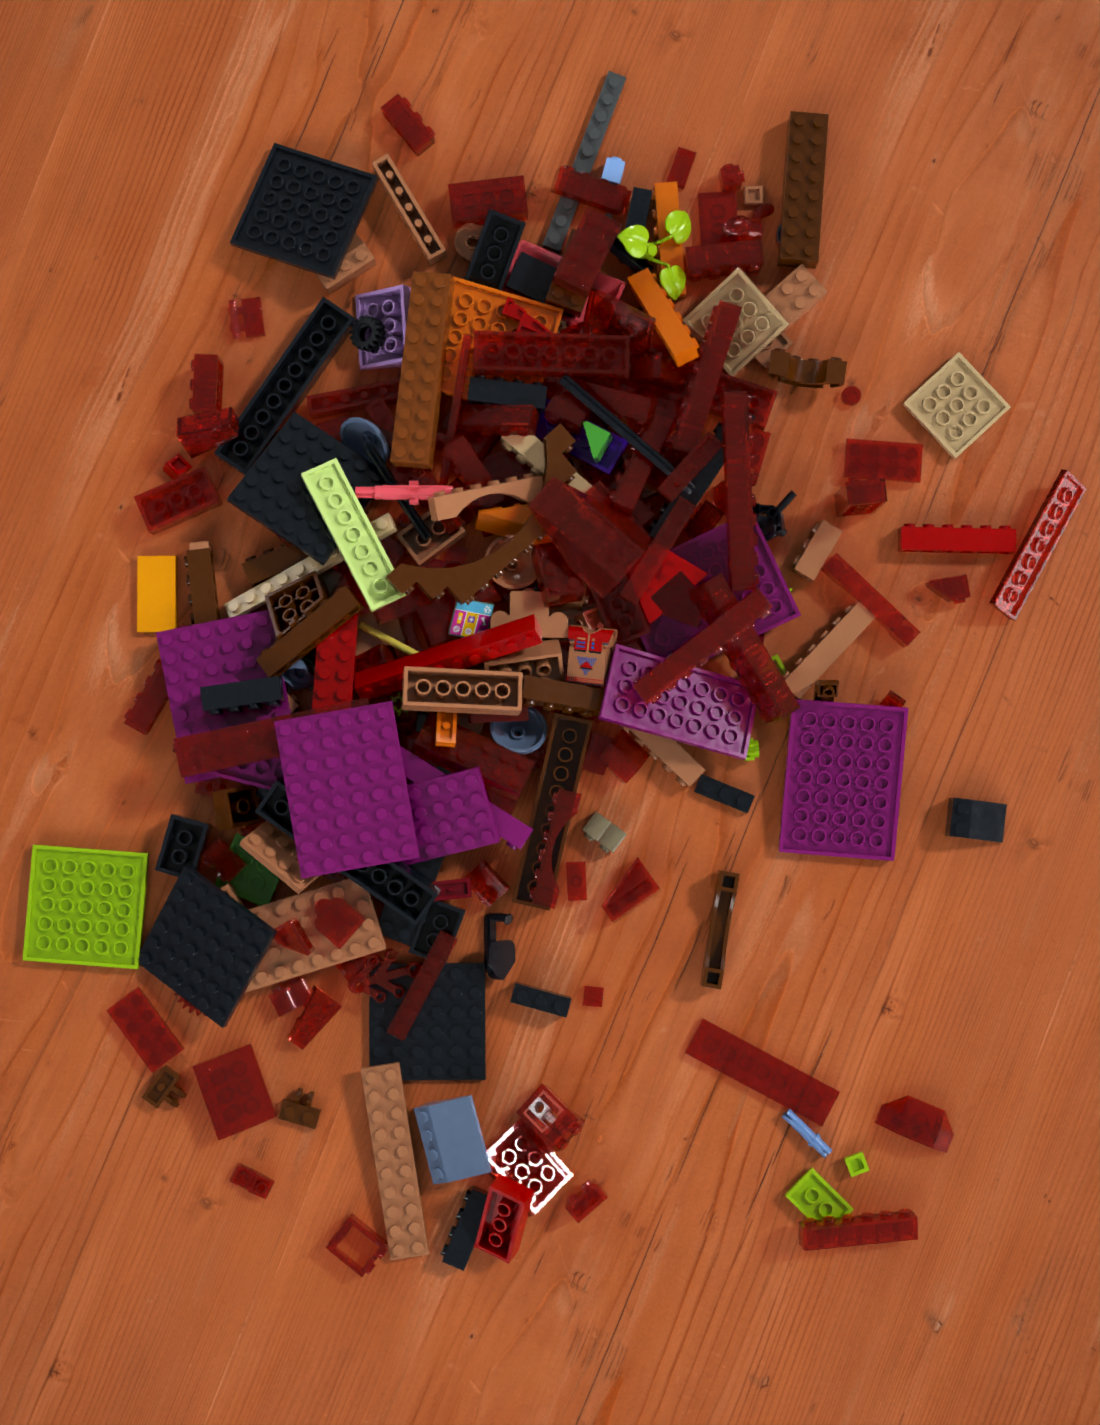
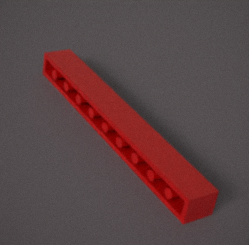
[354,614,542,702]

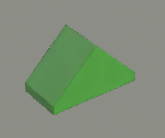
[583,421,613,463]

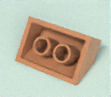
[315,233,377,295]

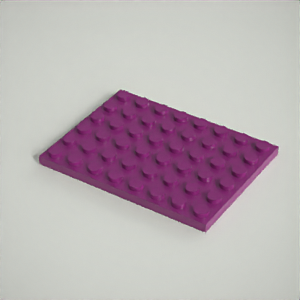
[612,510,801,666]
[156,610,292,784]
[778,698,908,861]
[274,701,420,879]

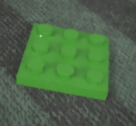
[215,833,280,906]

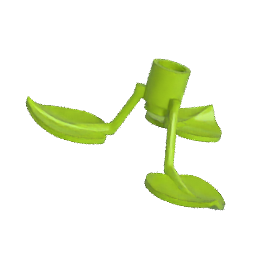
[617,210,691,300]

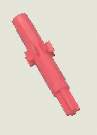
[355,481,453,505]

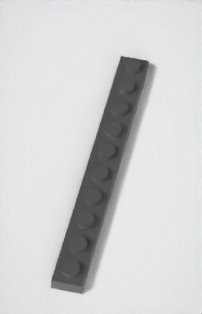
[542,71,626,253]

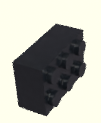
[155,814,212,877]
[409,900,466,966]

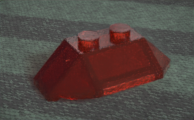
[875,1095,954,1153]

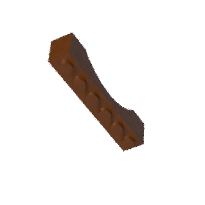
[700,870,740,989]

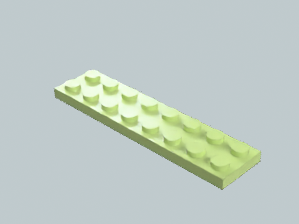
[301,458,407,612]

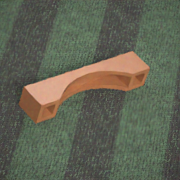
[427,473,543,521]

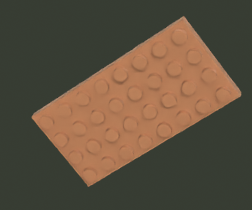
[245,879,387,993]

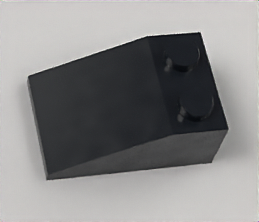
[945,798,1007,843]

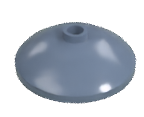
[340,417,390,464]
[490,704,547,754]

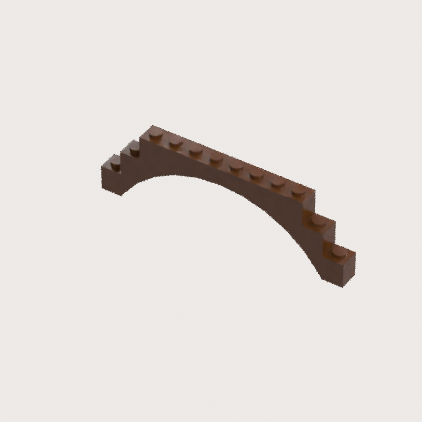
[385,423,578,605]

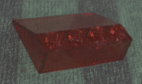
[192,1044,277,1140]
[486,1116,573,1217]

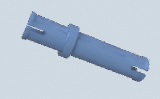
[782,1108,833,1158]

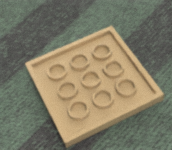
[683,267,789,377]
[902,352,1011,459]

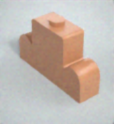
[489,588,568,641]

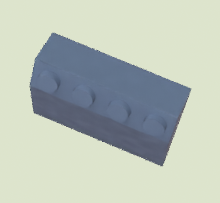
[414,1095,492,1184]

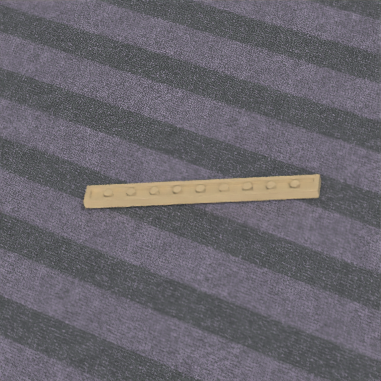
[224,513,397,618]

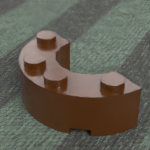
[768,348,847,388]

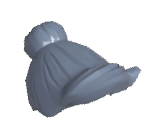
[281,659,315,690]

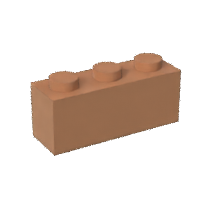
[792,520,843,583]

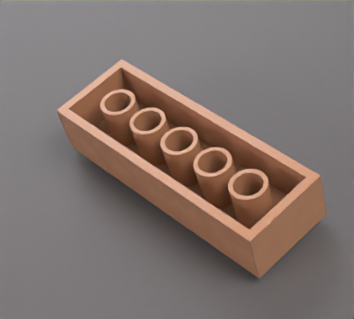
[401,666,523,716]

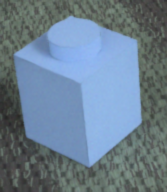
[601,157,625,190]

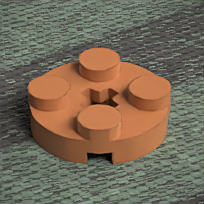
[454,223,483,262]

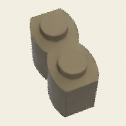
[582,811,627,853]

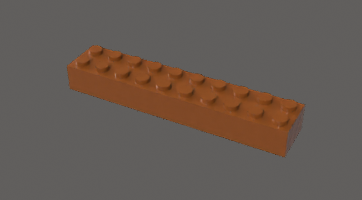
[390,271,455,470]

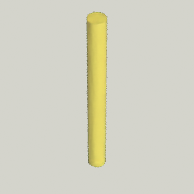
[358,622,419,655]

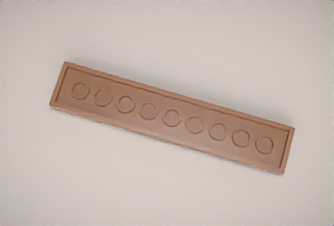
[361,1062,429,1261]

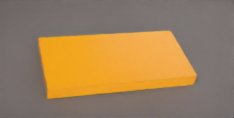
[137,556,177,633]

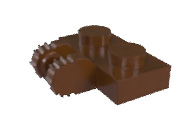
[142,1065,187,1108]
[278,1088,321,1129]

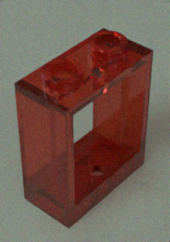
[326,1213,388,1277]

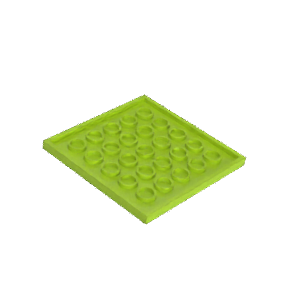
[23,844,150,969]

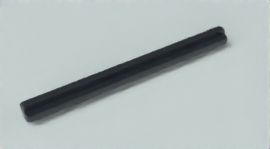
[362,441,432,541]

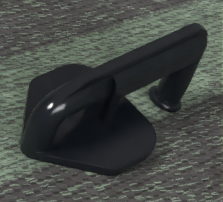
[484,913,515,980]

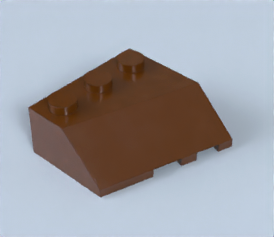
[265,570,330,639]

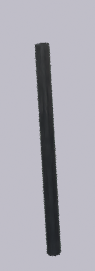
[560,374,696,494]

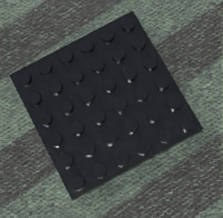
[230,143,379,280]
[227,412,385,566]
[139,865,278,1028]
[369,963,486,1080]

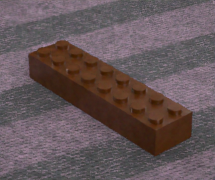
[777,111,829,269]

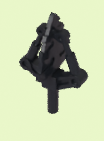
[752,490,797,542]

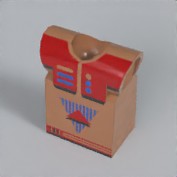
[566,624,618,686]

